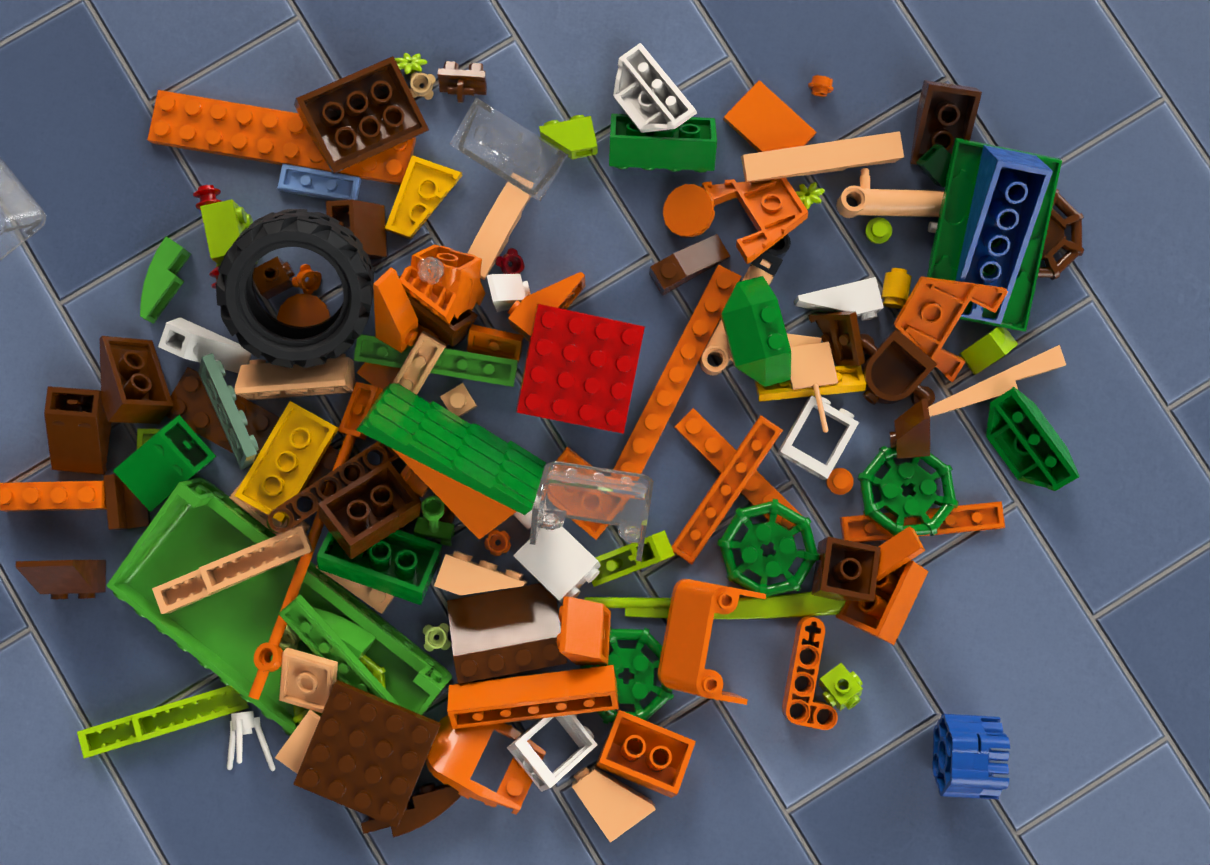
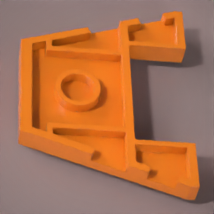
[702,178,808,264]
[894,276,1008,382]

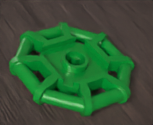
[858,446,958,537]
[717,499,820,599]
[580,626,674,725]

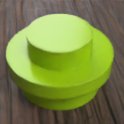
[865,217,892,244]

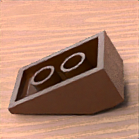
[910,80,982,165]
[99,336,173,424]
[15,560,106,599]

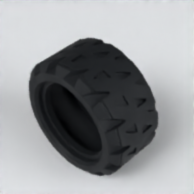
[216,209,374,368]

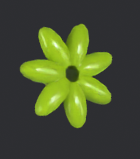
[395,53,427,74]
[795,182,825,209]

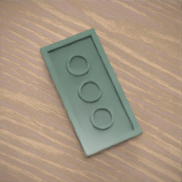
[198,353,259,470]

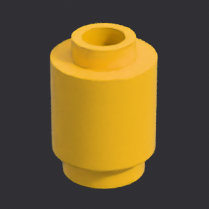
[881,268,912,309]

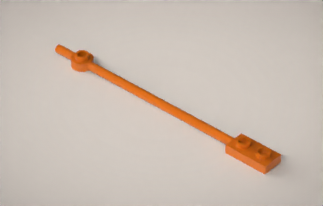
[248,382,383,700]

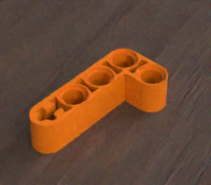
[782,616,838,730]

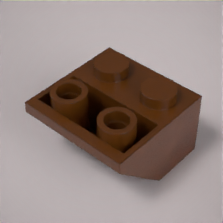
[326,200,387,259]

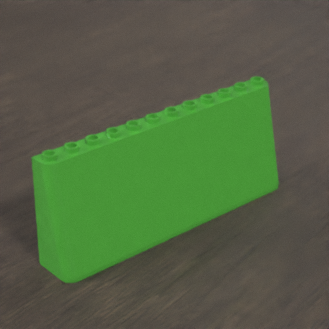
[106,478,452,736]

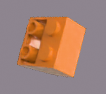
[557,597,611,665]

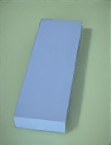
[277,163,361,201]

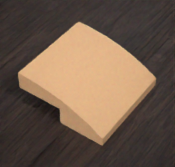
[275,709,320,774]

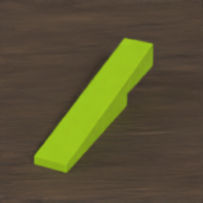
[77,686,249,759]

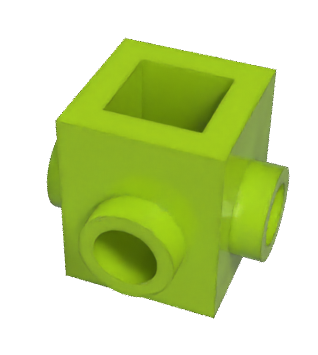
[819,663,863,711]

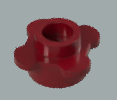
[495,248,525,274]

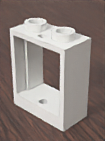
[777,396,859,480]
[507,714,598,792]

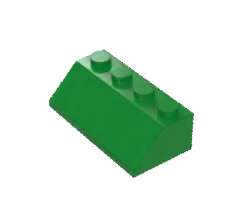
[609,114,717,173]

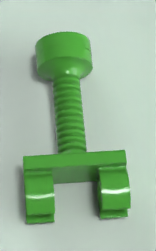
[414,496,455,546]

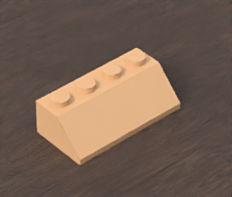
[234,354,355,400]

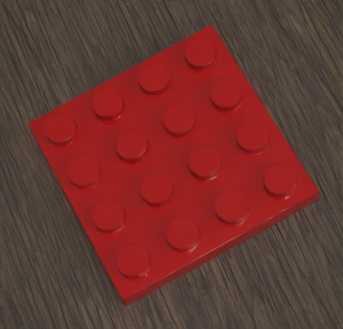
[516,304,645,434]

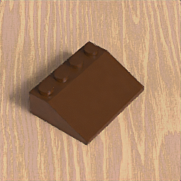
[294,56,429,174]
[447,583,568,684]

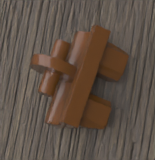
[437,61,487,103]

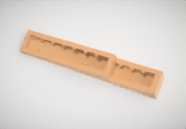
[741,131,904,183]
[928,345,1066,417]
[152,525,313,614]

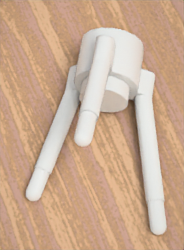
[227,711,275,771]

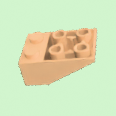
[434,551,528,595]

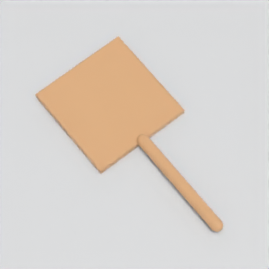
[790,342,838,433]

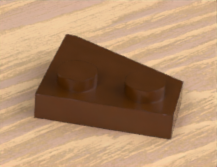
[808,311,865,366]

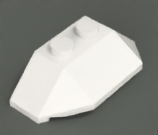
[613,43,697,133]

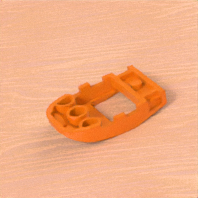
[425,715,546,815]

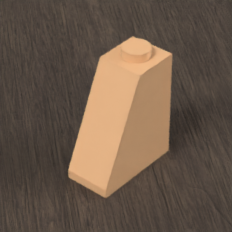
[572,766,656,843]

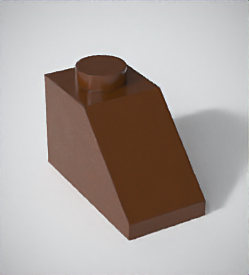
[889,399,930,459]

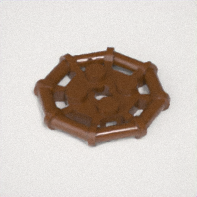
[1038,189,1084,280]

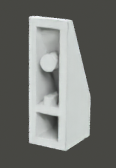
[794,277,884,321]

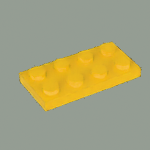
[234,401,339,523]

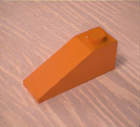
[373,267,419,353]

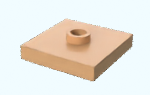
[279,648,338,713]

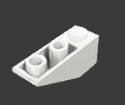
[158,317,252,373]

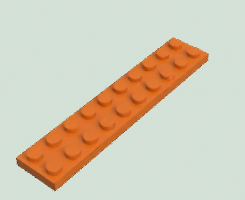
[147,90,416,185]

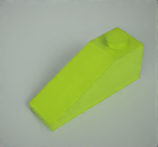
[592,530,674,587]

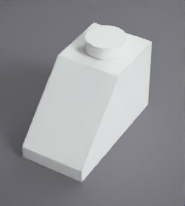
[487,274,531,312]

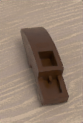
[361,783,461,838]

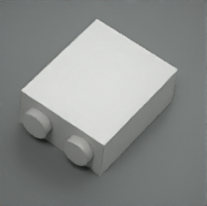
[513,517,601,605]

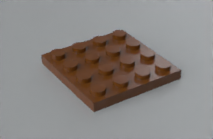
[293,680,441,828]

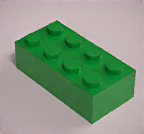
[317,530,442,605]

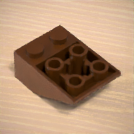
[44,386,112,474]

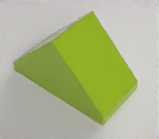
[959,326,1018,375]

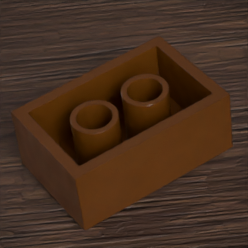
[318,461,421,559]

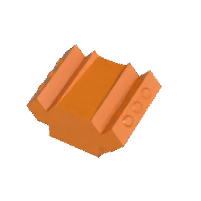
[400,244,486,324]

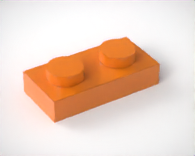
[467,324,524,363]

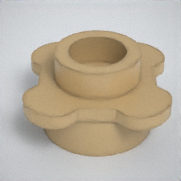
[409,72,436,100]

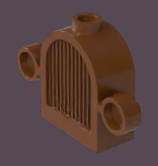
[860,329,937,407]

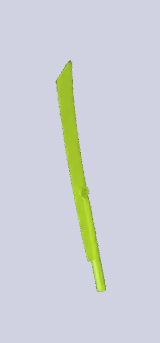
[584,591,846,619]

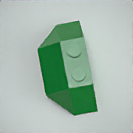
[720,276,791,387]
[986,387,1080,491]

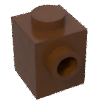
[253,256,295,300]

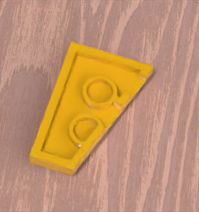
[385,155,463,239]

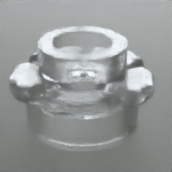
[417,257,444,284]

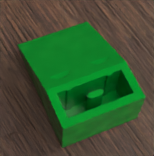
[113,415,216,512]

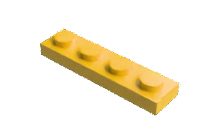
[754,365,866,402]

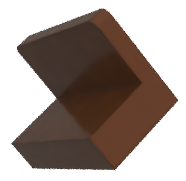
[103,474,151,530]

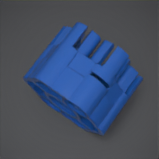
[932,714,1010,800]

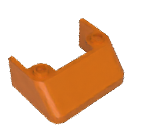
[658,579,766,705]

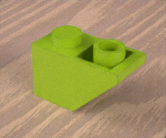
[539,115,598,160]

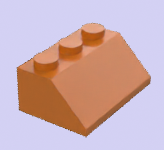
[835,544,929,645]
[595,710,696,798]

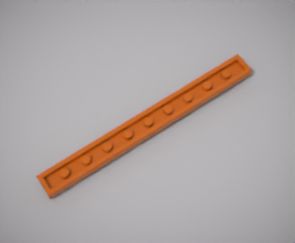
[609,264,742,512]

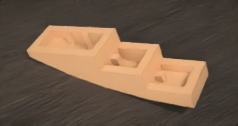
[468,175,535,280]

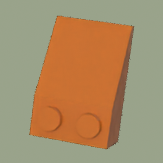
[508,272,586,342]

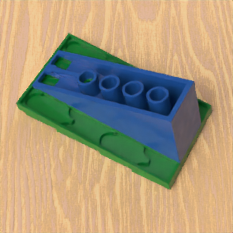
[927,138,1062,332]

